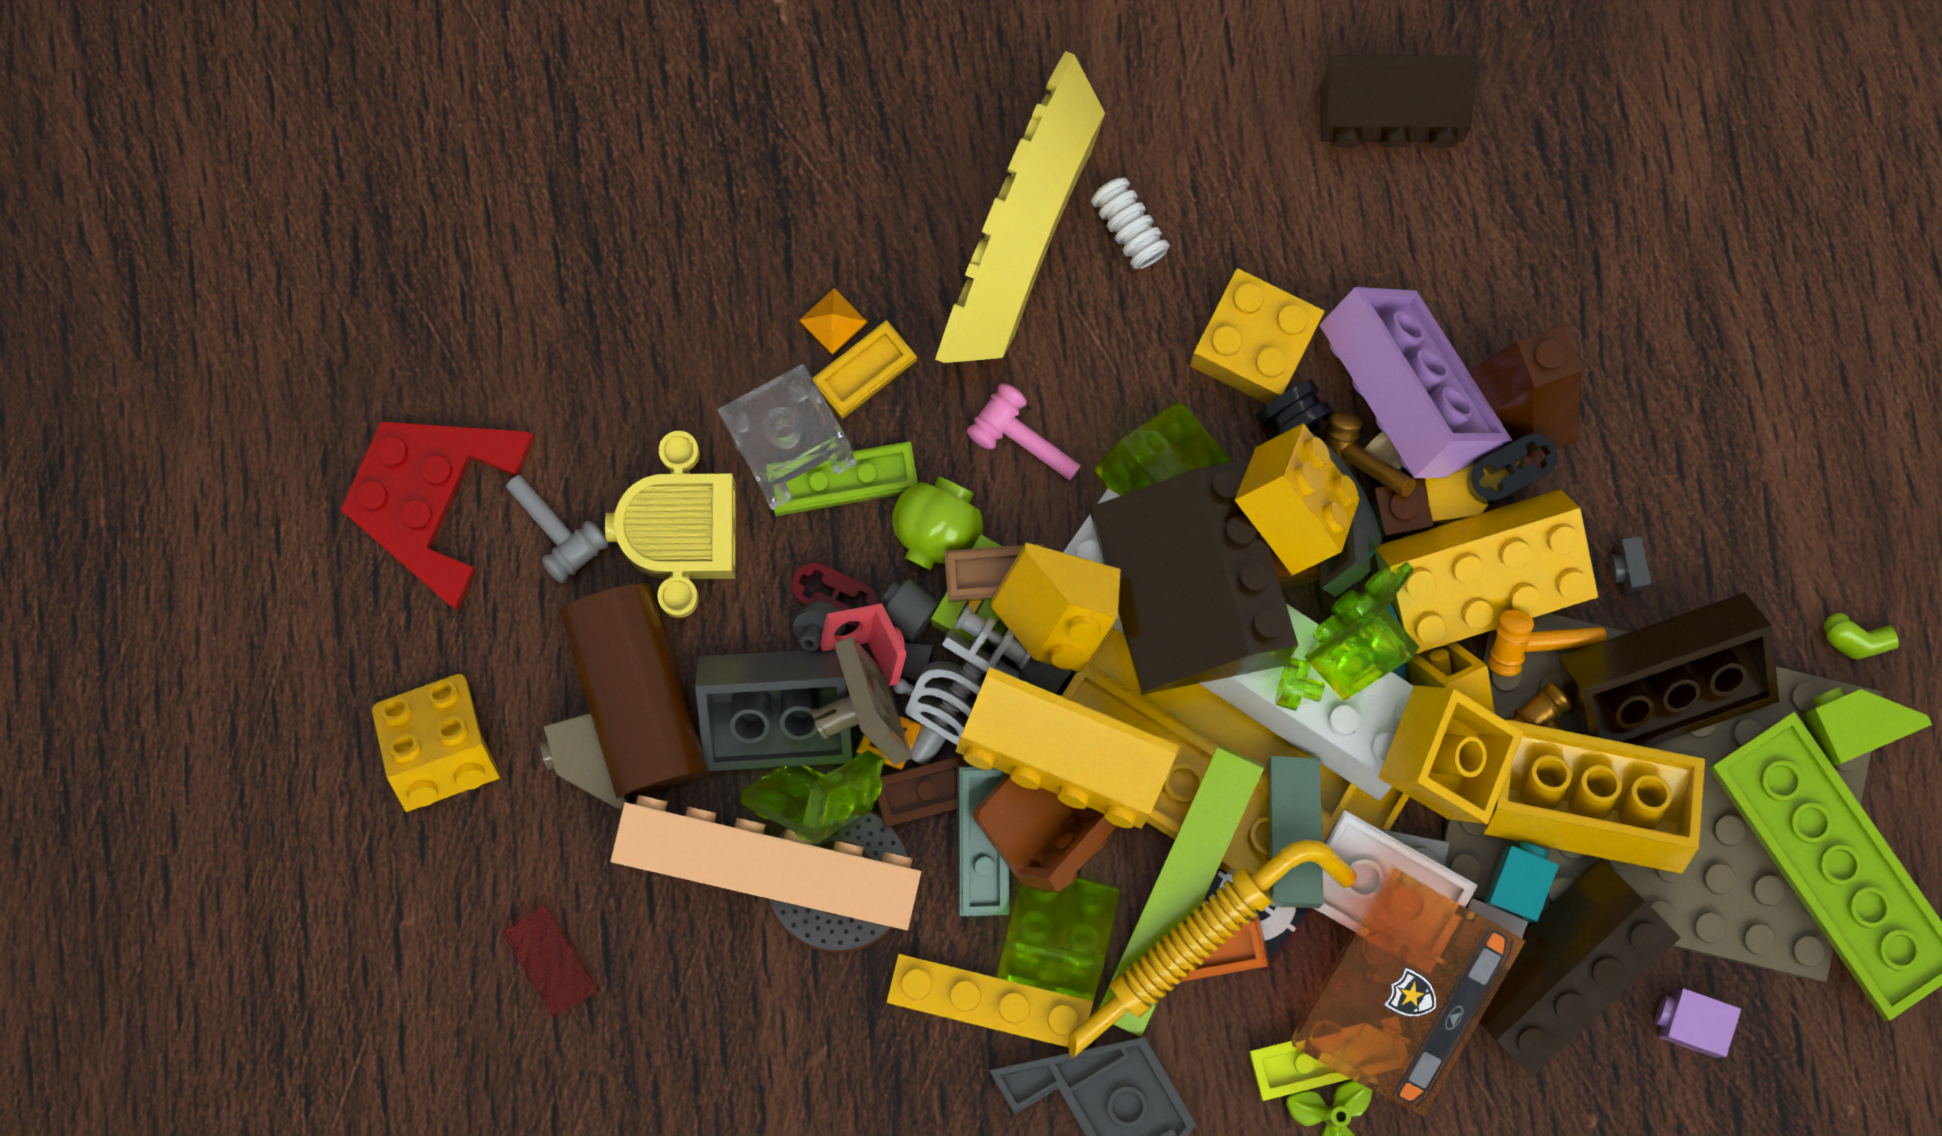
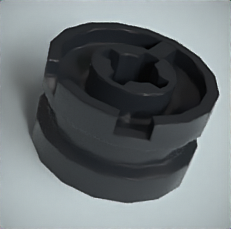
[1255,380,1334,440]

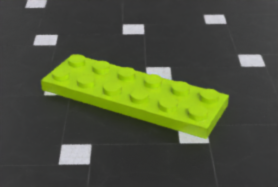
[1709,712,1942,1021]

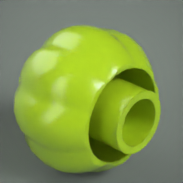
[892,477,984,571]

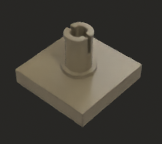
[812,636,913,765]

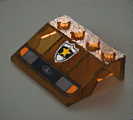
[1291,864,1526,1117]

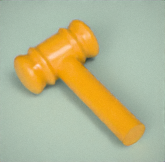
[1488,609,1607,677]

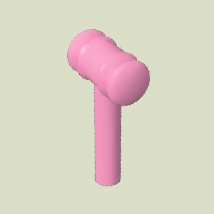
[967,383,1081,481]

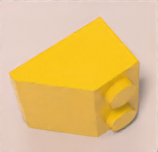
[991,542,1121,672]

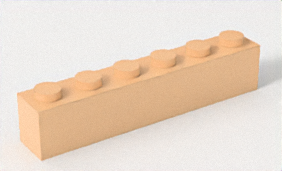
[610,795,922,930]

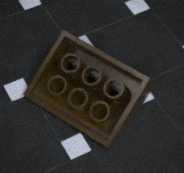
[1089,460,1299,695]

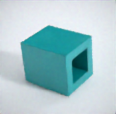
[1483,841,1559,923]

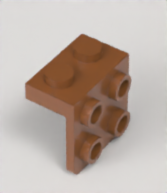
[973,773,1117,893]

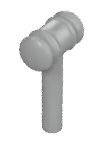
[506,475,608,583]

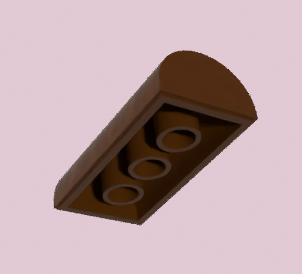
[559,583,709,799]

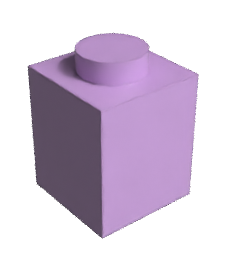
[1655,988,1741,1058]

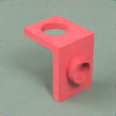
[820,603,907,686]

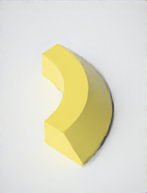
[935,51,1105,363]

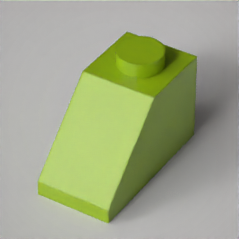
[1802,687,1932,767]

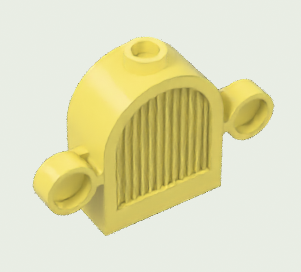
[605,431,736,618]

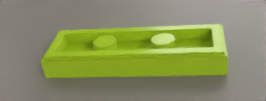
[767,441,918,516]

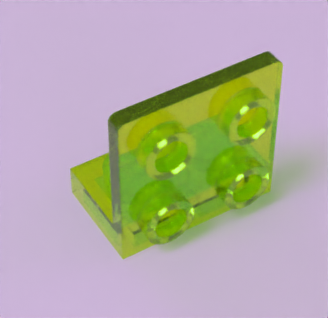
[1304,562,1420,701]
[996,878,1120,1001]

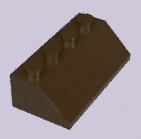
[1559,593,1779,747]
[1454,858,1681,1078]

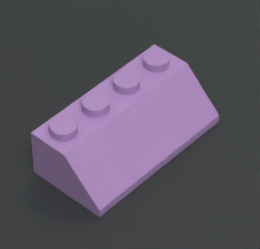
[1319,287,1513,478]

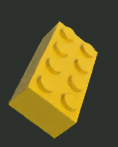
[1374,489,1598,656]

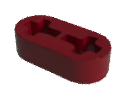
[791,562,879,630]

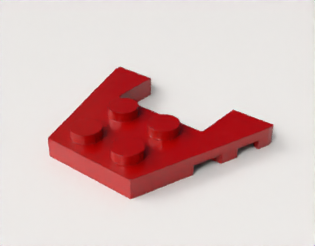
[341,422,535,610]

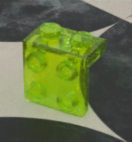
[1094,403,1233,496]
[739,750,884,844]

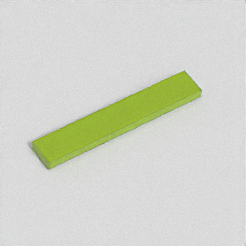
[1098,744,1265,1037]

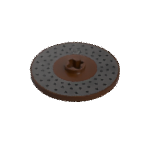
[766,803,912,953]

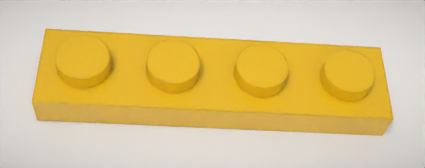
[887,954,1093,1048]

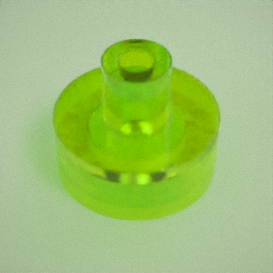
[1275,656,1325,711]

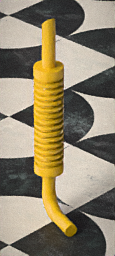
[1068,839,1357,1059]

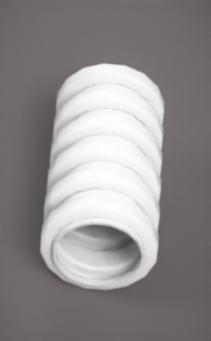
[1091,178,1170,269]

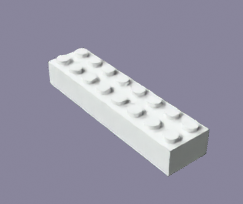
[1063,488,1414,802]

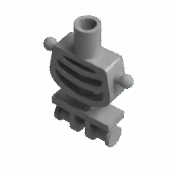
[893,606,1031,765]

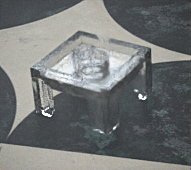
[717,363,857,510]

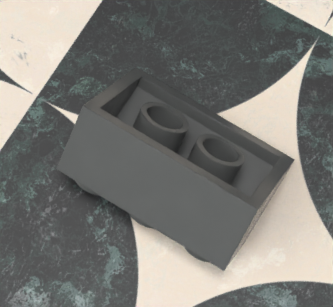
[695,649,853,771]

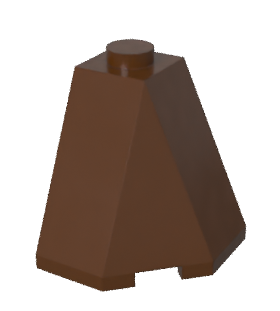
[1469,325,1581,458]

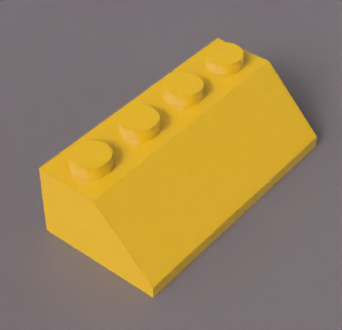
[955,667,1180,829]
[1484,719,1705,874]

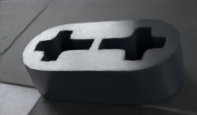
[1467,433,1558,504]

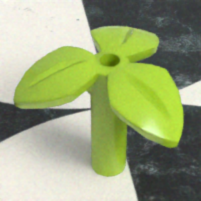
[1286,1079,1373,1136]

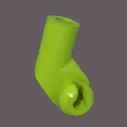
[1824,613,1899,660]

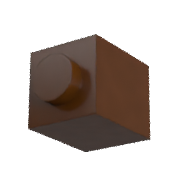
[1368,478,1434,545]

